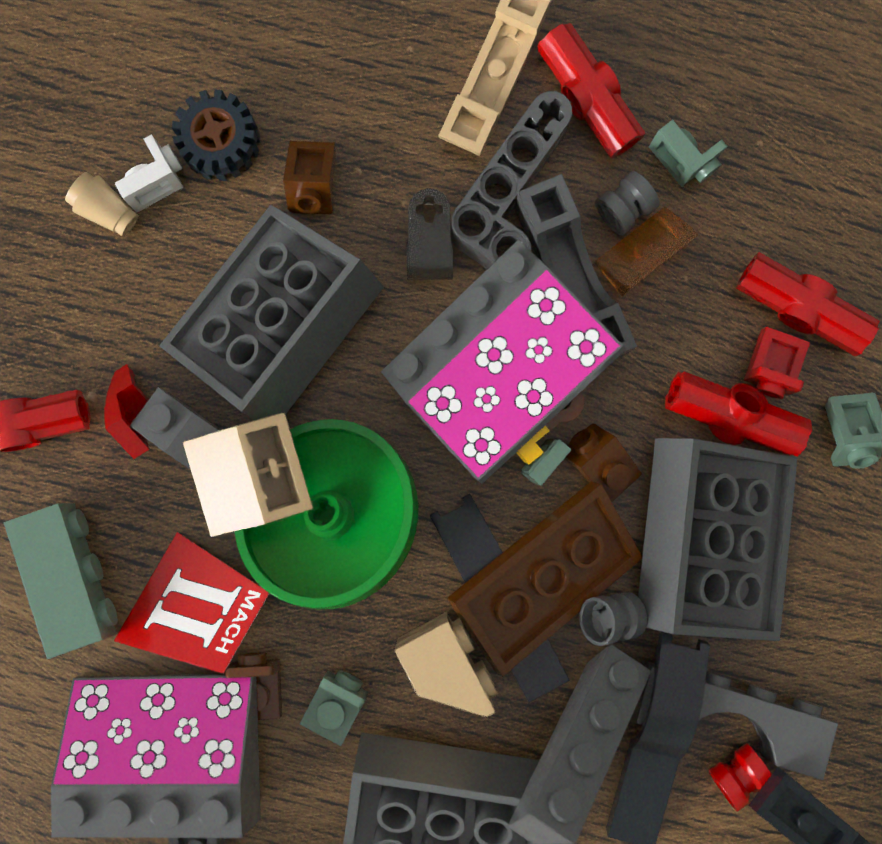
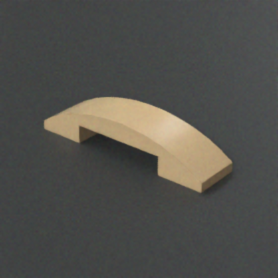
[438,0,552,156]

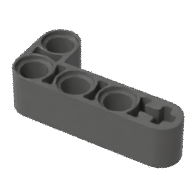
[451,91,572,269]

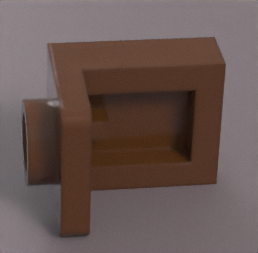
[565,423,642,502]

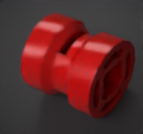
[708,743,772,812]

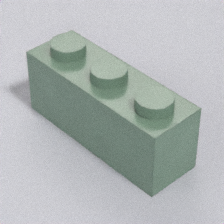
[3,503,118,660]

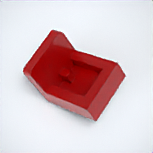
[744,327,810,399]

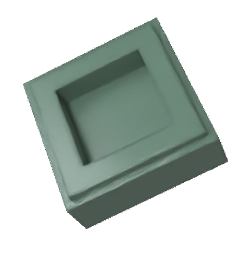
[521,438,572,486]

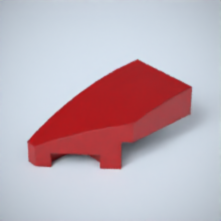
[104,364,150,459]

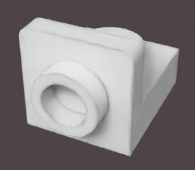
[115,134,184,213]

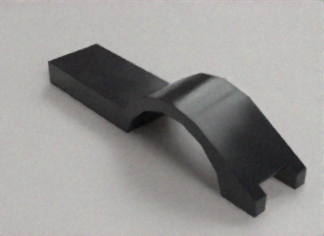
[430,494,570,703]
[606,631,710,844]
[748,767,871,844]

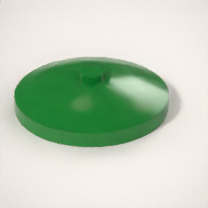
[234,419,418,610]

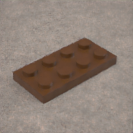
[447,481,643,677]

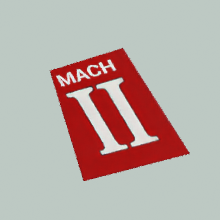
[114,532,269,674]

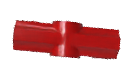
[537,22,646,159]
[736,252,880,356]
[665,371,812,457]
[0,390,91,452]

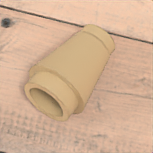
[65,172,139,237]

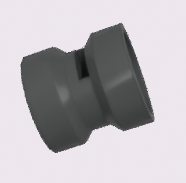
[595,171,660,236]
[580,592,647,646]

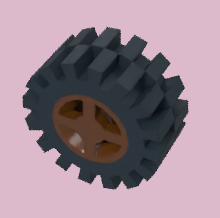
[172,89,260,181]

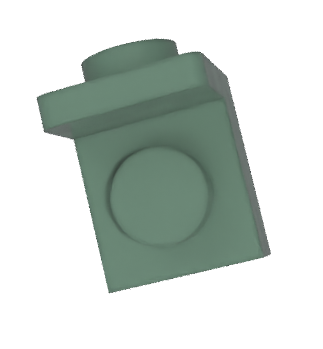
[649,119,728,187]
[824,393,882,469]
[300,670,369,746]

